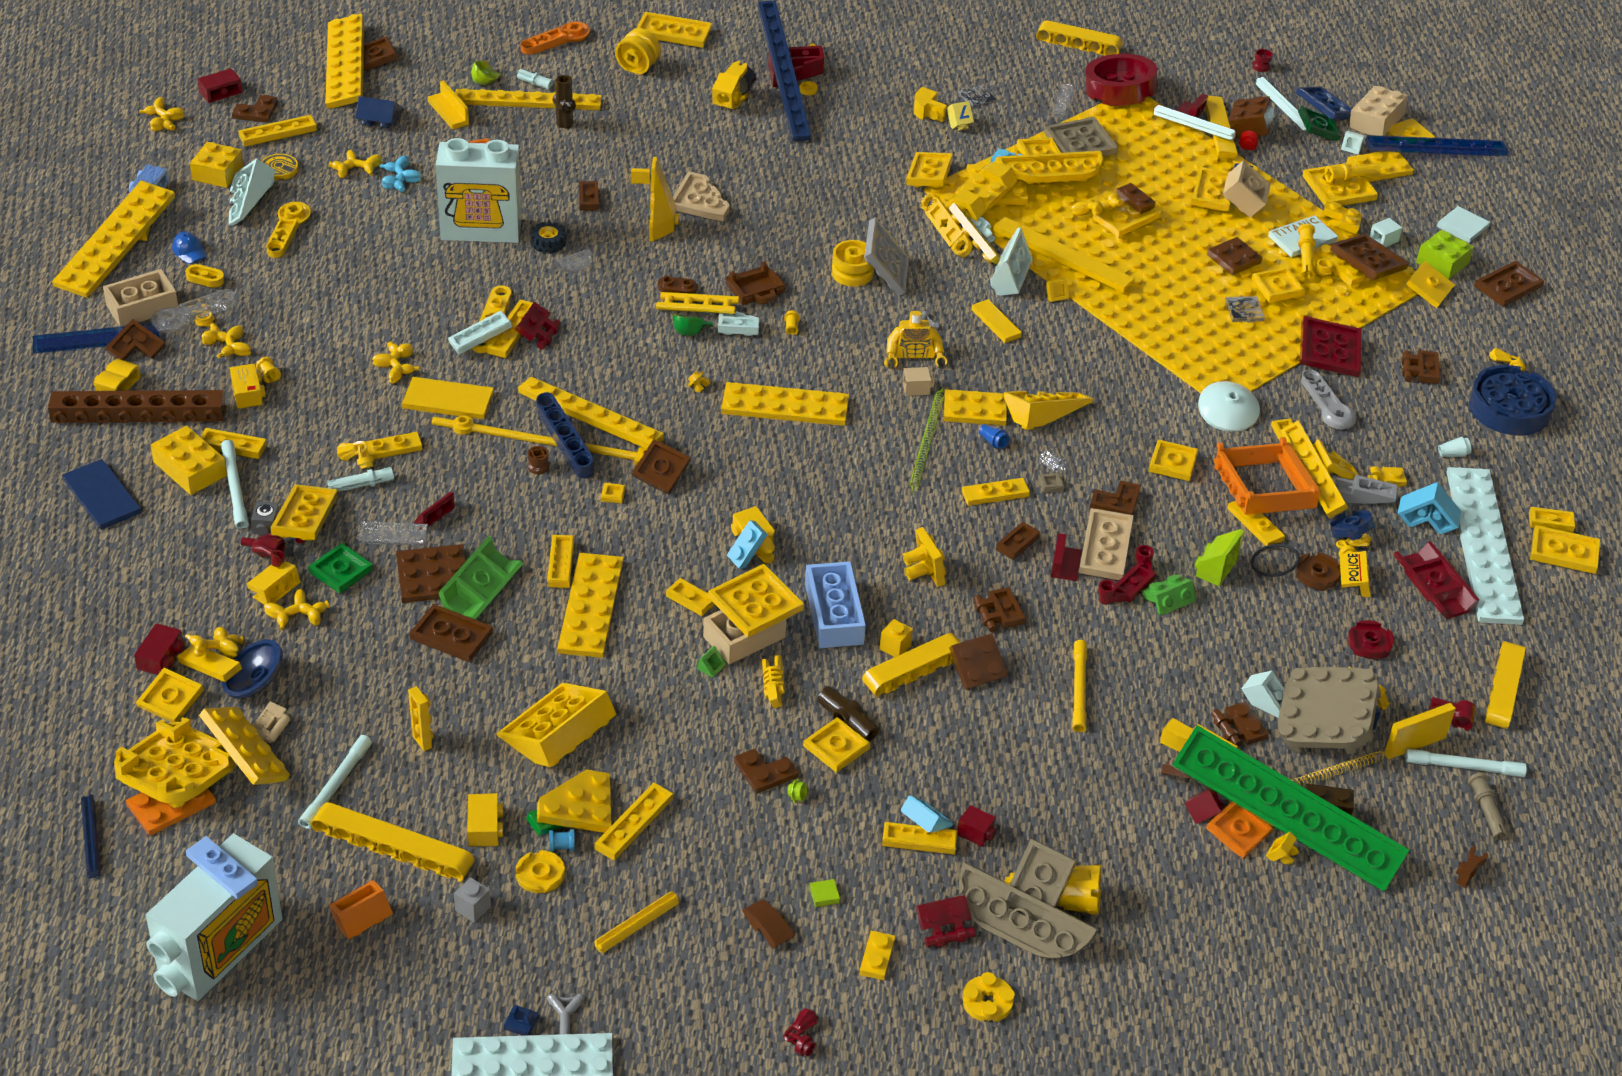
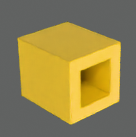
[880,619,913,657]

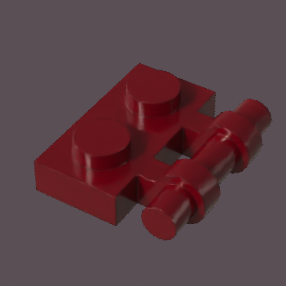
[515,302,561,349]
[915,895,975,948]

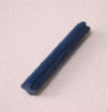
[81,794,101,878]

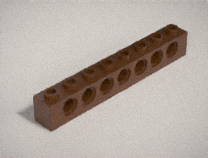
[48,390,225,424]

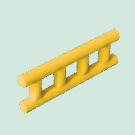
[656,292,740,314]

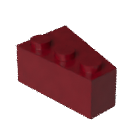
[768,46,825,87]

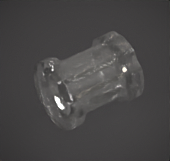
[1039,449,1067,473]

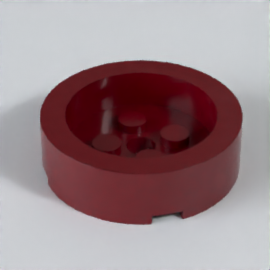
[1085,54,1157,106]

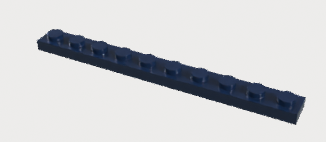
[758,0,811,142]

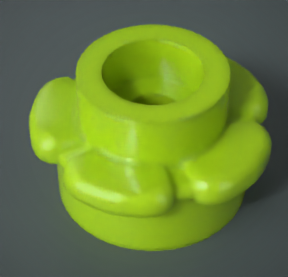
[788,779,808,803]

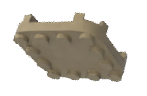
[1278,667,1381,754]

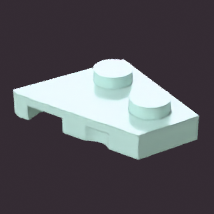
[718,311,759,336]

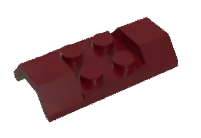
[1394,542,1479,619]

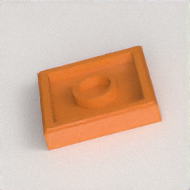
[1206,802,1274,858]

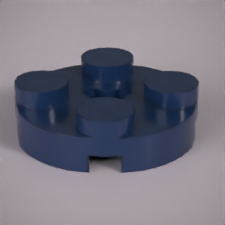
[1330,510,1375,540]

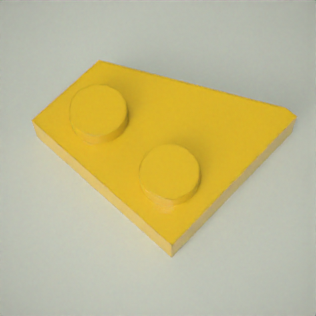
[1313,439,1359,480]

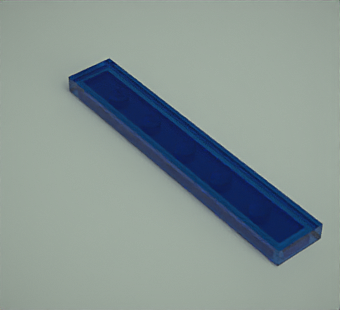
[32,323,160,354]

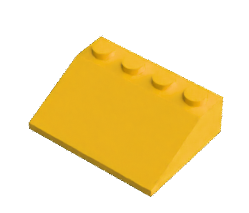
[496,683,617,767]

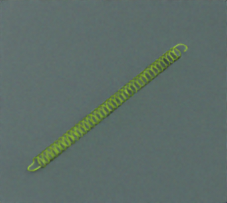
[910,388,944,493]

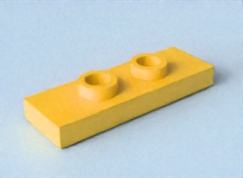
[357,432,422,459]
[962,478,1030,506]
[1227,501,1285,546]
[547,535,575,588]
[882,822,958,855]

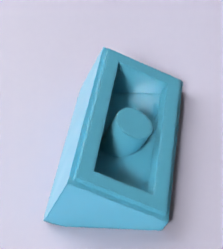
[901,796,953,833]

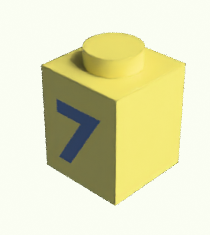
[947,101,974,131]

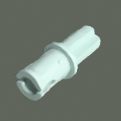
[517,69,553,90]

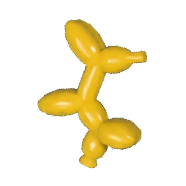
[139,97,185,131]
[329,150,382,178]
[1071,193,1123,216]
[202,323,251,358]
[372,341,420,384]
[264,589,330,631]
[185,627,243,658]

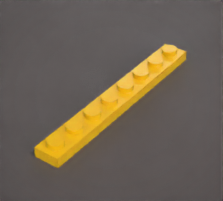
[455,88,602,110]
[518,377,664,449]

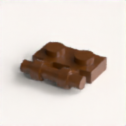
[1401,350,1440,384]
[974,587,1025,632]
[1211,701,1269,747]

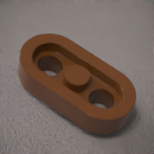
[658,276,697,294]

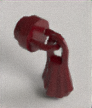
[783,1008,818,1056]

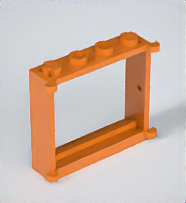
[1214,437,1320,515]

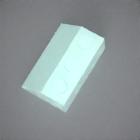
[990,228,1033,296]

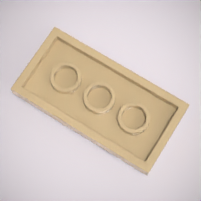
[1079,508,1133,580]

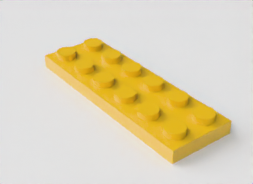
[721,382,849,426]
[557,553,623,658]

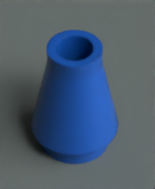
[979,424,1010,449]

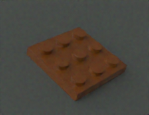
[1330,234,1409,280]
[396,544,465,603]

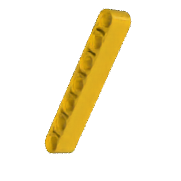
[311,802,475,882]

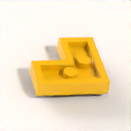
[1323,201,1362,234]

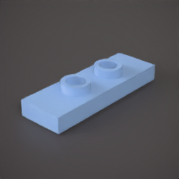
[186,836,258,899]

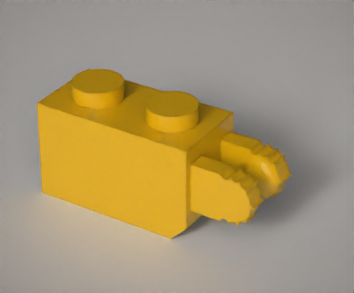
[731,506,775,563]

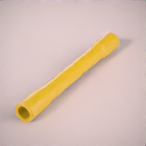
[1072,640,1087,732]

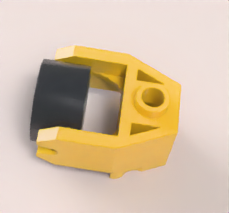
[712,61,756,109]

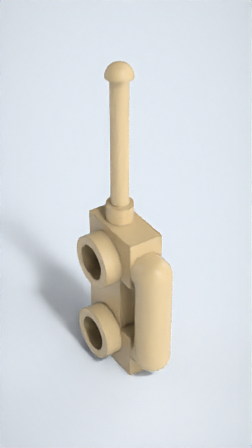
[229,702,290,773]

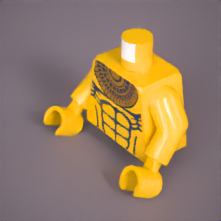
[884,311,947,368]

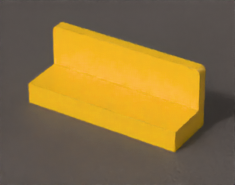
[427,80,469,130]

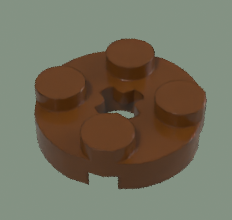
[1296,553,1341,591]

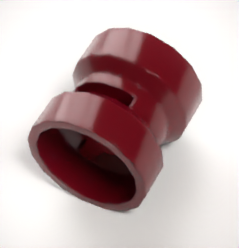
[1252,49,1273,72]

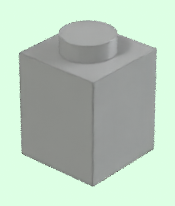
[454,877,491,923]

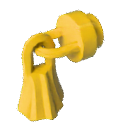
[1489,348,1525,371]
[337,441,375,469]
[1336,533,1371,557]

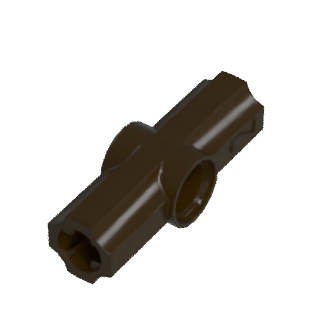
[553,74,576,129]
[817,686,880,742]

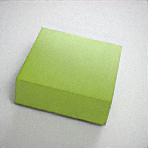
[810,879,840,907]

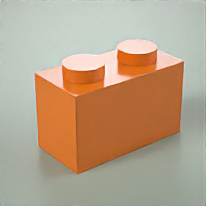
[329,880,393,939]

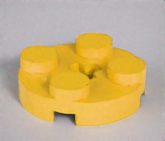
[962,972,1015,1022]

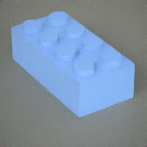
[805,561,866,648]

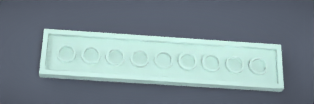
[1447,467,1524,625]

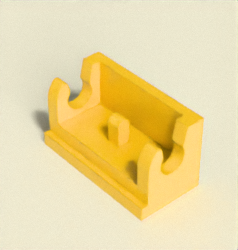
[246,561,301,605]

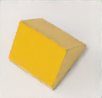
[631,168,650,184]

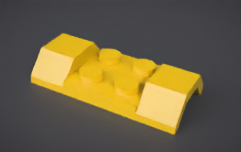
[944,161,1017,221]

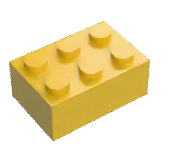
[150,425,227,495]

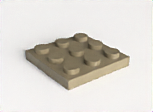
[1044,117,1118,156]

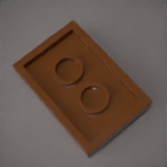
[1475,261,1544,307]
[409,604,493,662]

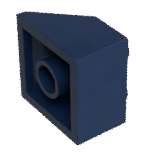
[355,96,404,128]

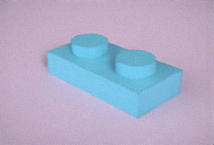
[727,520,768,569]

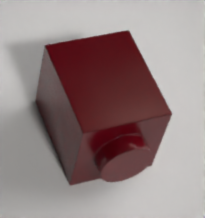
[957,805,997,847]

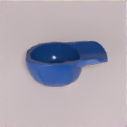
[172,231,207,264]

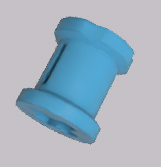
[549,829,574,852]

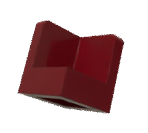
[1184,788,1225,824]

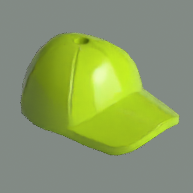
[471,60,501,85]

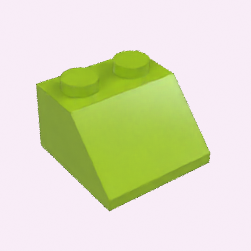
[1195,529,1244,586]

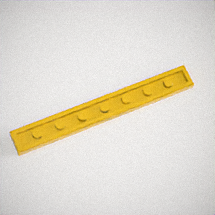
[993,216,1134,293]

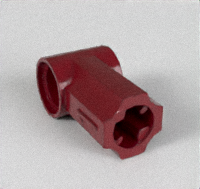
[1428,697,1476,731]

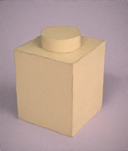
[902,367,934,396]

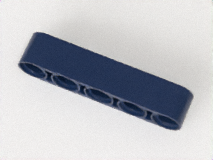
[536,392,595,479]

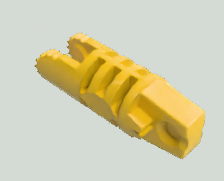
[762,655,785,708]

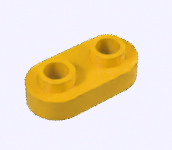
[185,264,225,288]

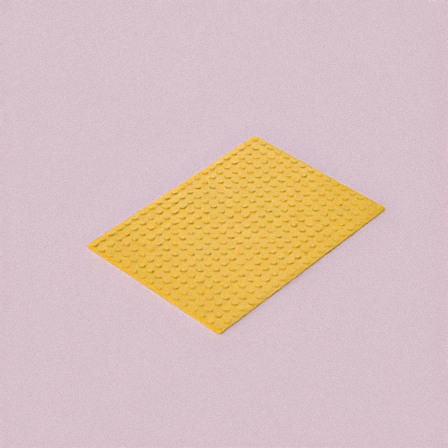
[924,96,1418,393]

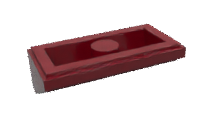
[413,491,455,530]

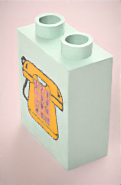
[436,138,522,243]

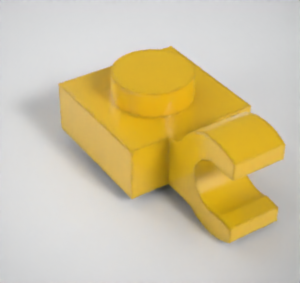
[1367,466,1407,487]

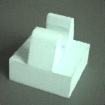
[1341,131,1365,155]

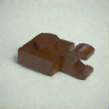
[1456,846,1488,888]

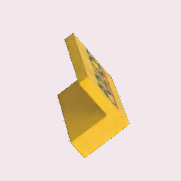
[1340,551,1371,597]

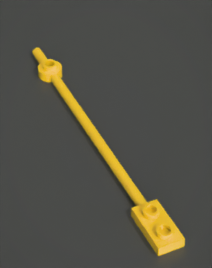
[432,415,647,466]

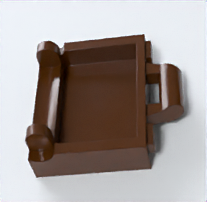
[725,261,785,305]

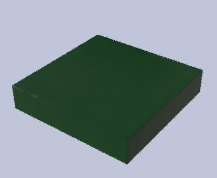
[1298,106,1342,141]

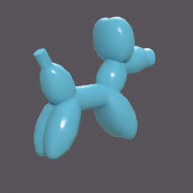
[380,155,421,192]

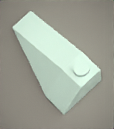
[229,159,276,226]

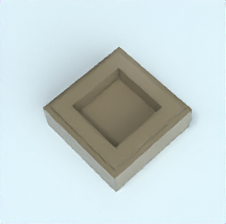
[1038,473,1064,493]

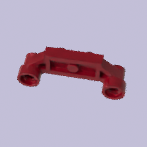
[1098,545,1156,605]

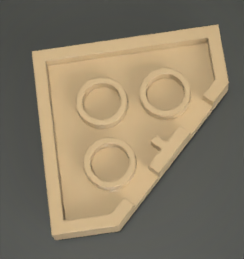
[673,171,730,222]

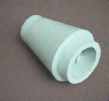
[1438,437,1471,457]

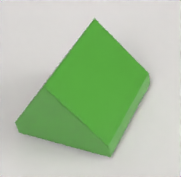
[697,646,726,678]

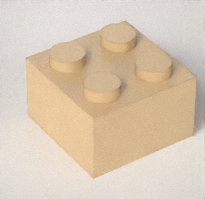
[1223,160,1271,217]

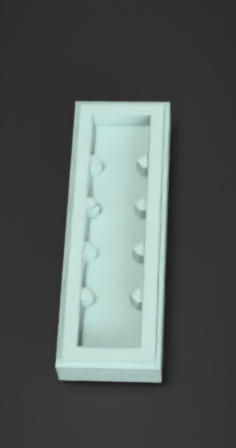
[448,311,512,355]

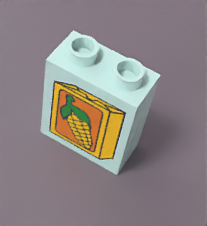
[145,833,282,1001]

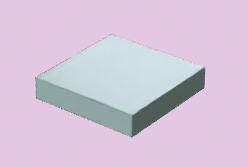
[1437,206,1490,243]

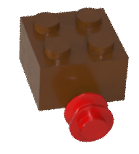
[1228,96,1275,150]

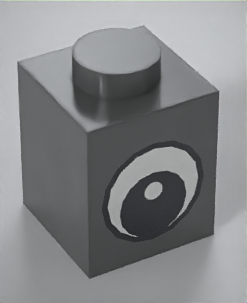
[251,501,279,536]

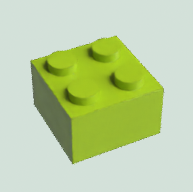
[1416,230,1474,279]

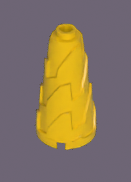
[1004,864,1102,915]

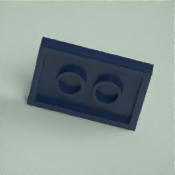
[1296,86,1352,120]

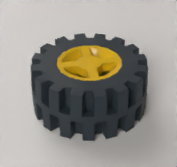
[531,222,566,254]

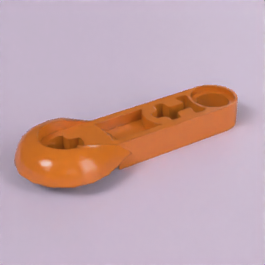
[520,22,590,55]

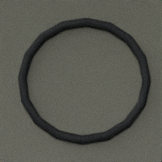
[1250,544,1300,577]

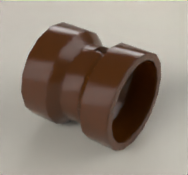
[527,446,549,475]

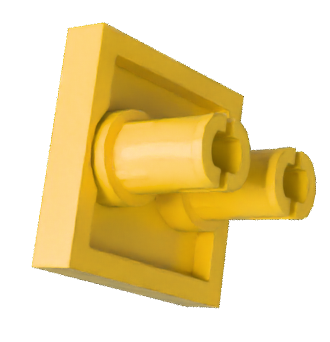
[902,527,947,587]

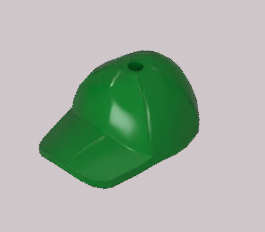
[672,314,714,336]

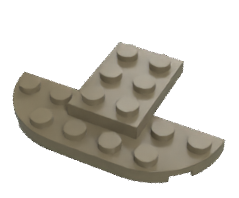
[959,839,1099,958]

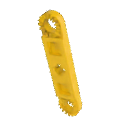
[921,193,973,257]
[472,285,511,353]

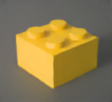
[190,142,244,188]

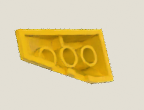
[1004,391,1093,430]

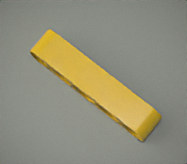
[1036,21,1123,56]
[862,633,961,697]
[1484,641,1526,729]

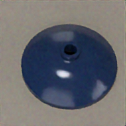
[222,639,283,699]

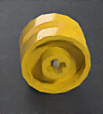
[615,28,661,75]
[831,240,874,287]

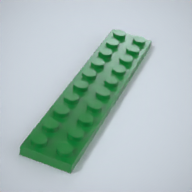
[1172,725,1409,892]

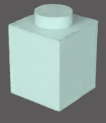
[1370,218,1402,247]

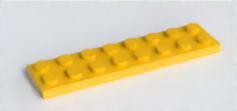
[325,13,364,108]
[52,181,175,298]

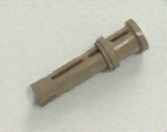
[1467,773,1509,840]

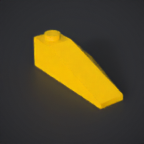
[649,157,679,242]

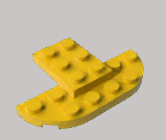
[996,137,1103,184]

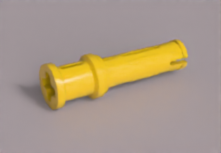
[1325,163,1381,183]
[1298,224,1316,278]

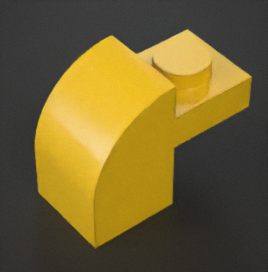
[913,87,947,122]

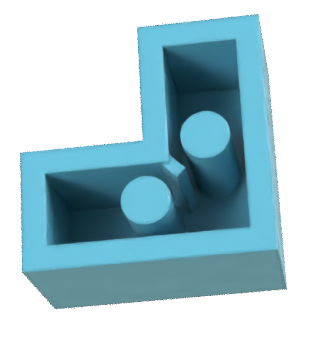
[1398,482,1461,534]

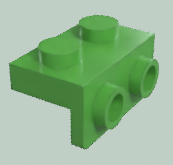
[1141,575,1196,615]

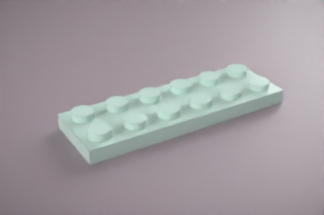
[452,1033,613,1076]

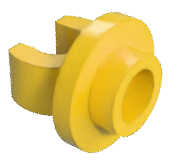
[688,371,710,393]

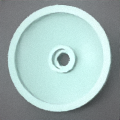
[1198,381,1260,432]

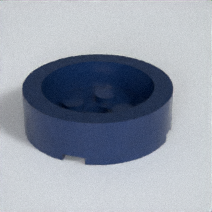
[1469,365,1556,436]

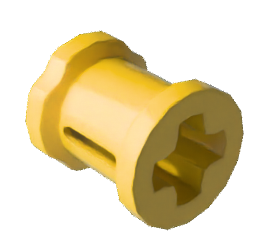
[256,357,281,383]

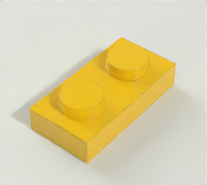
[1529,507,1575,533]
[666,578,715,616]
[859,930,895,980]

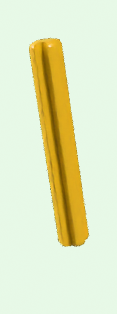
[595,891,679,953]

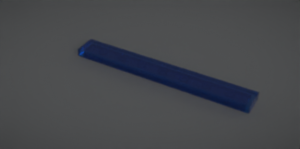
[1365,135,1509,156]

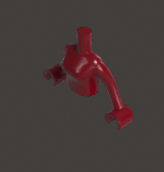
[241,533,305,567]

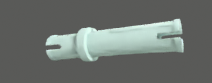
[327,467,394,492]

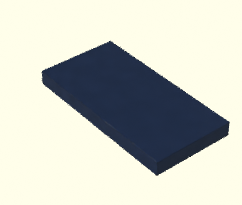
[62,459,141,530]

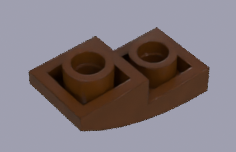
[742,899,795,949]

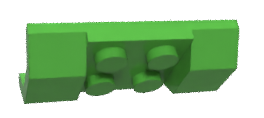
[439,536,524,620]

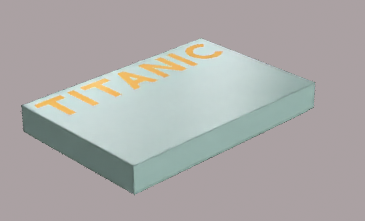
[1269,216,1338,257]

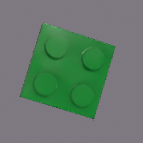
[308,543,373,594]

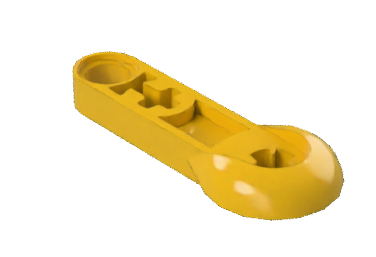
[266,202,311,258]

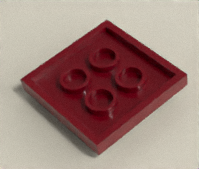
[1299,316,1362,377]

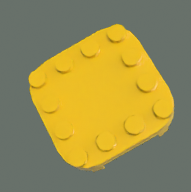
[114,717,236,808]

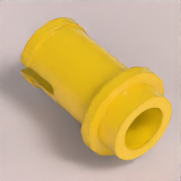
[784,310,800,335]

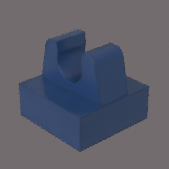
[504,1005,539,1036]

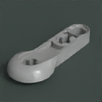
[1301,369,1356,429]

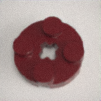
[1347,620,1394,659]

